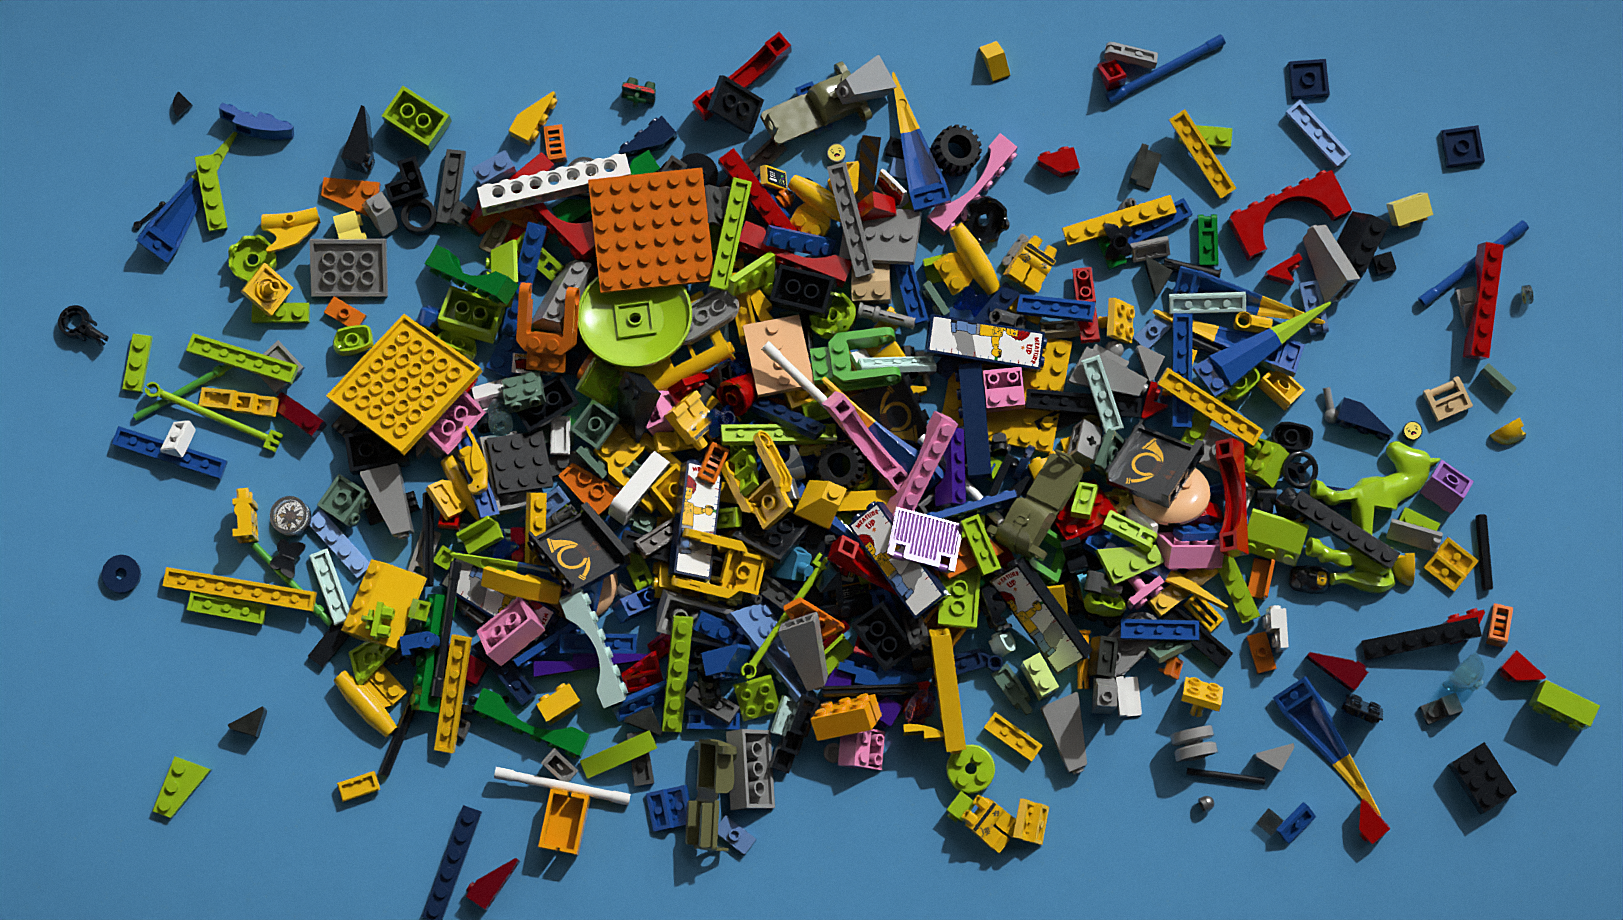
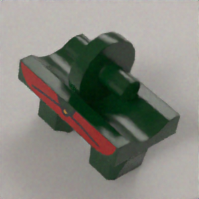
[621,77,656,108]

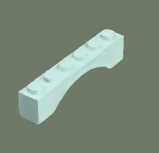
[559,590,628,708]

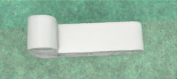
[608,451,670,526]

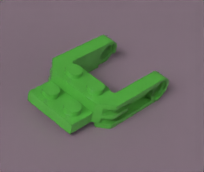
[810,327,902,391]

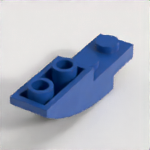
[219,102,294,140]
[837,659,917,685]

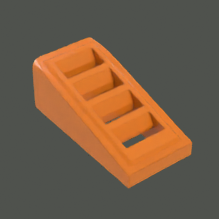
[544,124,567,163]
[696,442,730,485]
[1486,603,1513,648]

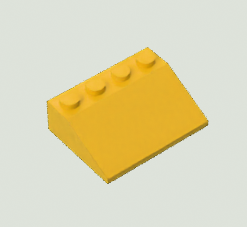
[341,559,427,650]

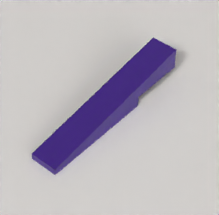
[534,653,648,678]

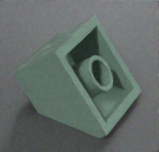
[570,399,621,450]

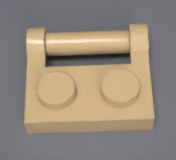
[1423,376,1473,422]

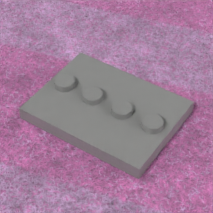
[839,209,922,265]
[309,239,388,296]

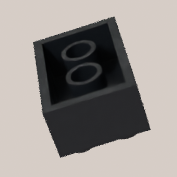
[770,264,837,319]
[344,430,410,476]
[1448,742,1517,814]

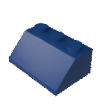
[701,644,756,681]

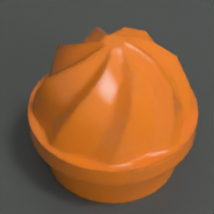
[775,189,794,209]

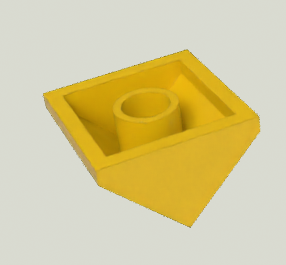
[1257,370,1305,411]

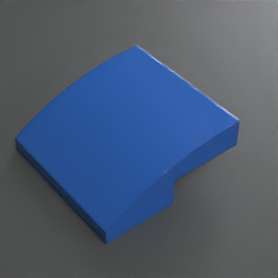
[646,785,690,832]

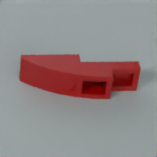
[1072,267,1100,344]

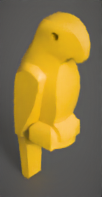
[458,426,488,495]

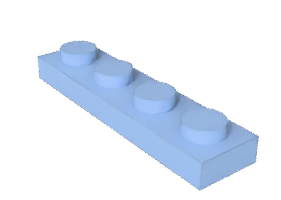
[1285,100,1351,168]
[310,510,370,579]

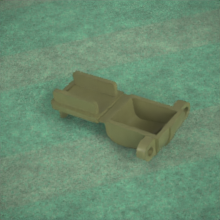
[760,61,872,146]
[986,449,1083,561]
[685,739,738,851]

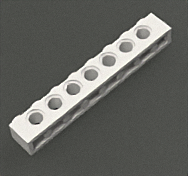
[477,154,631,216]

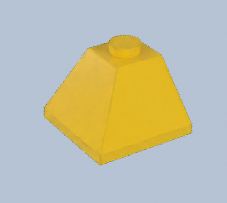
[649,463,681,519]
[794,480,847,530]

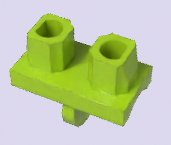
[361,601,395,640]

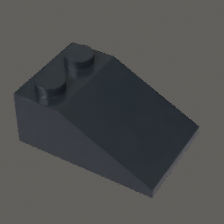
[341,105,375,174]
[618,371,661,443]

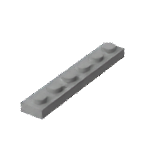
[827,162,875,278]

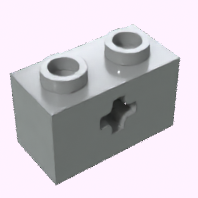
[1067,419,1103,468]

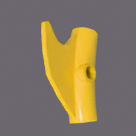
[261,207,321,253]

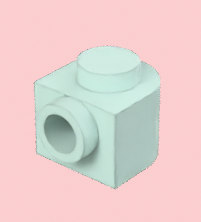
[988,631,1016,657]

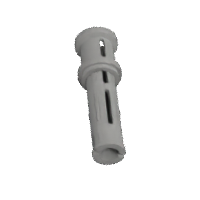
[857,302,916,329]

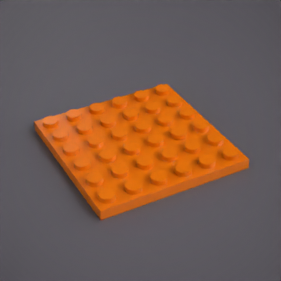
[588,168,713,294]

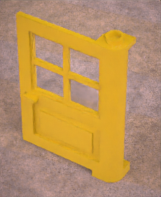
[617,291,736,391]

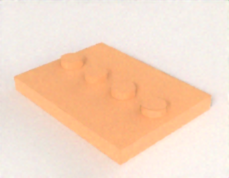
[743,315,815,398]

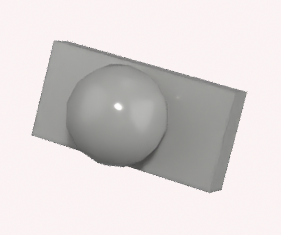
[1092,341,1129,368]

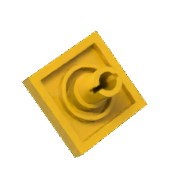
[241,263,293,317]
[1098,298,1135,344]
[1181,677,1223,717]

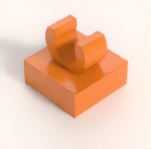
[1158,656,1183,680]

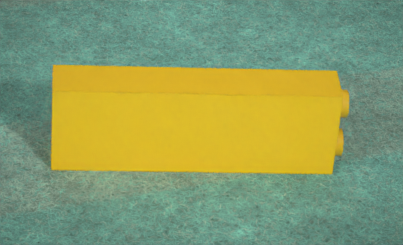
[928,627,966,754]

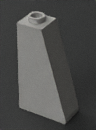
[834,55,897,104]
[1303,225,1360,303]
[1067,347,1148,398]
[360,463,414,539]
[778,612,828,691]
[1092,675,1118,714]
[1040,692,1087,775]

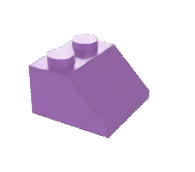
[1420,460,1474,514]

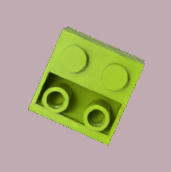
[1244,438,1290,488]

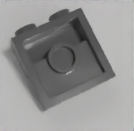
[704,185,730,227]

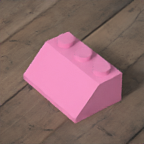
[423,391,486,455]
[1157,532,1224,571]
[477,597,545,666]

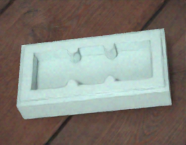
[770,695,797,736]

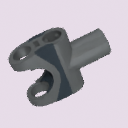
[761,445,806,504]

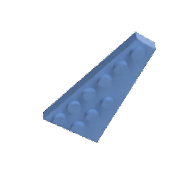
[726,600,820,704]

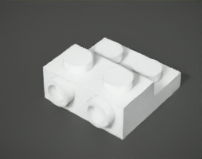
[1262,605,1289,652]

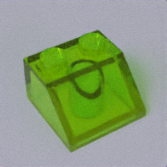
[575,356,625,408]

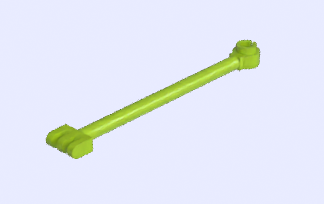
[145,382,283,452]
[740,552,830,679]

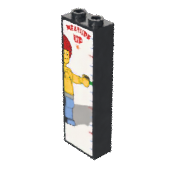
[989,556,1093,675]

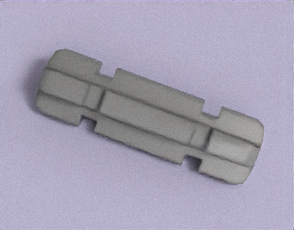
[1001,234,1029,267]

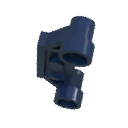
[931,648,1003,687]

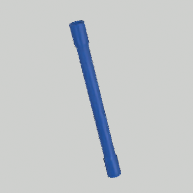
[1105,34,1226,104]
[1418,220,1529,307]

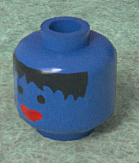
[416,305,441,332]

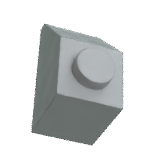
[362,191,399,237]

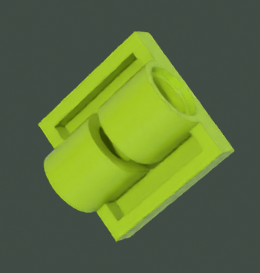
[733,674,779,721]

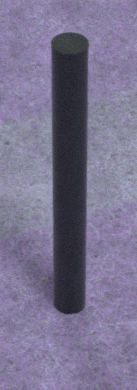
[1186,768,1265,785]

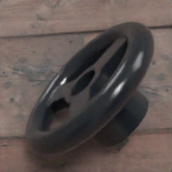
[1282,451,1318,489]

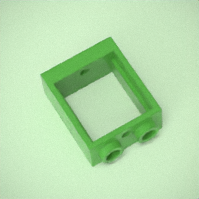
[1020,529,1066,586]

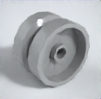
[1170,725,1218,762]

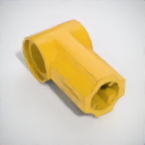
[1233,311,1273,334]

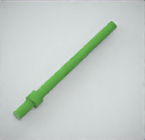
[133,364,233,421]
[250,541,334,628]

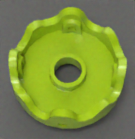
[228,235,277,283]
[809,292,856,339]
[946,744,995,794]

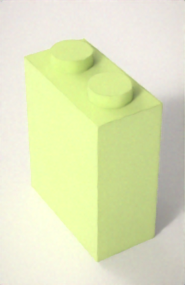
[1020,652,1059,701]

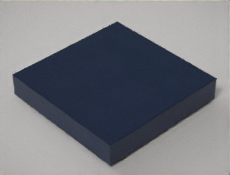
[1288,59,1330,99]
[1440,125,1485,168]

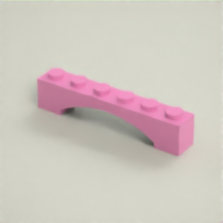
[927,133,1018,235]
[822,391,908,492]
[886,411,958,516]

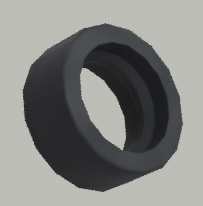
[401,197,437,236]

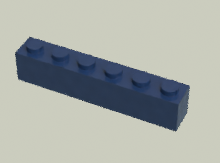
[955,362,992,480]

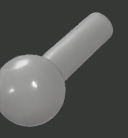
[1323,387,1338,423]

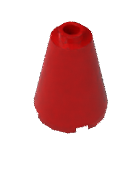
[717,372,758,416]

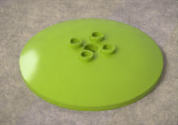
[578,276,693,368]

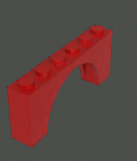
[508,152,596,262]
[1228,170,1352,261]

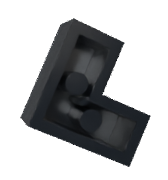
[385,156,429,208]

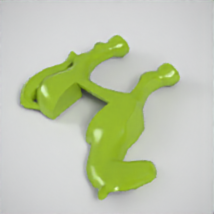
[1305,441,1441,594]

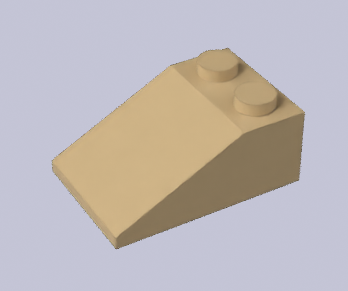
[851,263,892,305]

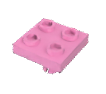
[1126,575,1164,611]

